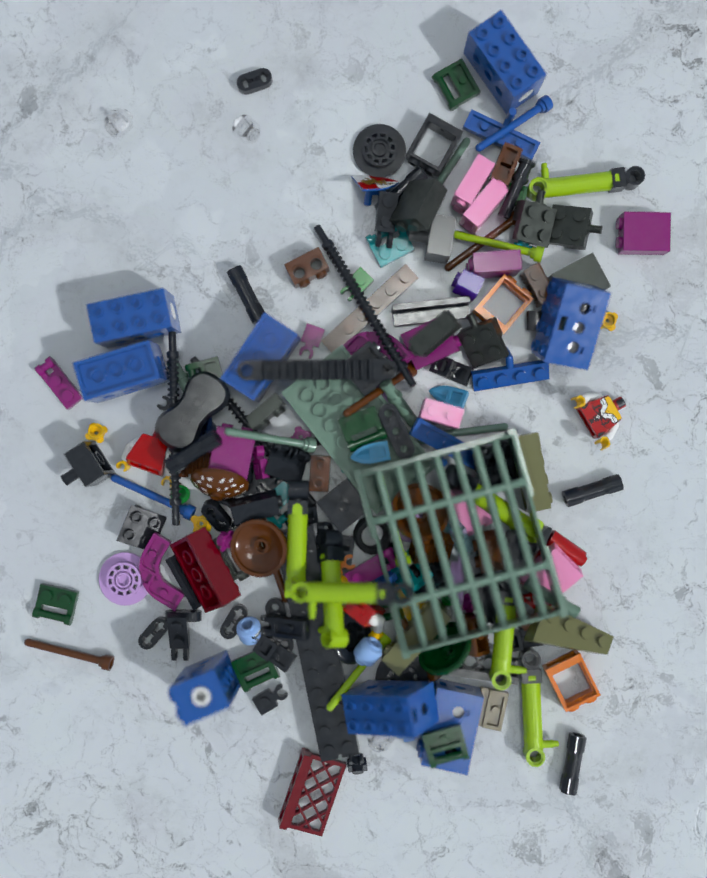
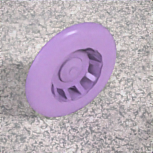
[99,552,148,606]
[451,556,464,607]

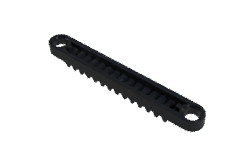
[237,359,397,381]

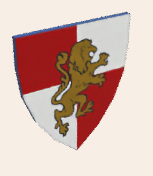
[351,175,399,206]

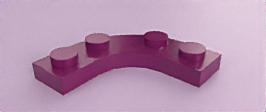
[343,331,414,363]
[139,532,184,611]

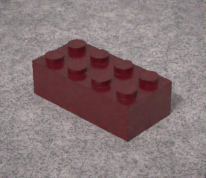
[170,526,241,613]

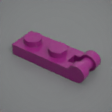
[34,356,83,410]
[345,546,396,583]

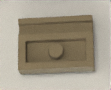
[478,686,509,731]

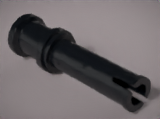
[498,158,535,219]

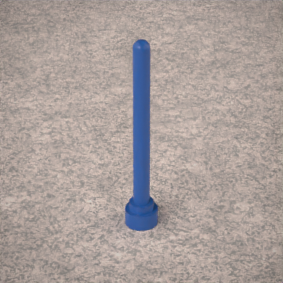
[475,95,553,152]
[110,474,197,521]

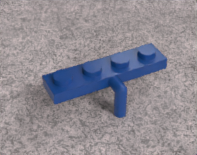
[462,107,541,161]
[471,347,549,392]
[409,417,475,470]

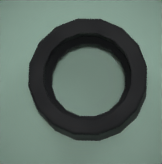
[353,516,391,555]

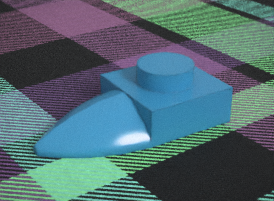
[429,386,469,409]
[350,440,391,464]

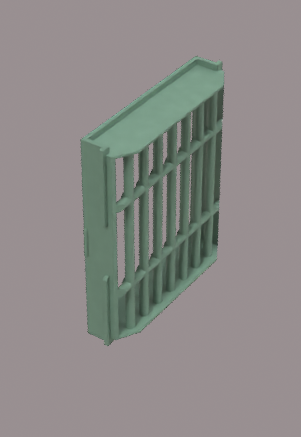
[353,428,569,659]

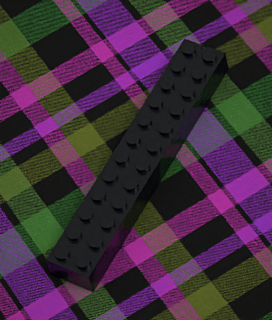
[281,524,359,762]

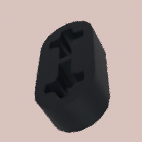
[237,68,273,95]
[201,499,232,532]
[220,604,248,639]
[165,609,202,622]
[138,616,168,650]

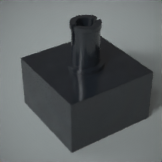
[61,441,115,487]
[317,478,364,533]

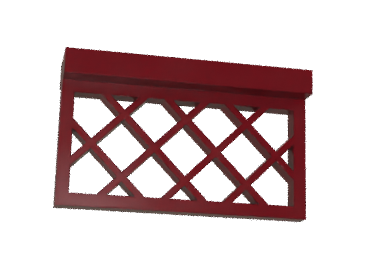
[278,748,347,837]

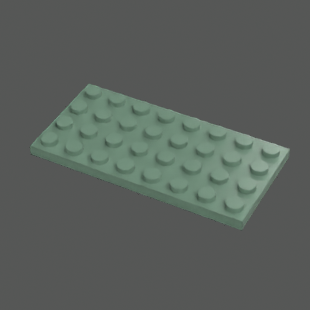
[281,344,435,514]

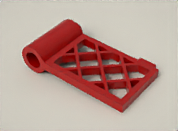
[519,530,587,609]

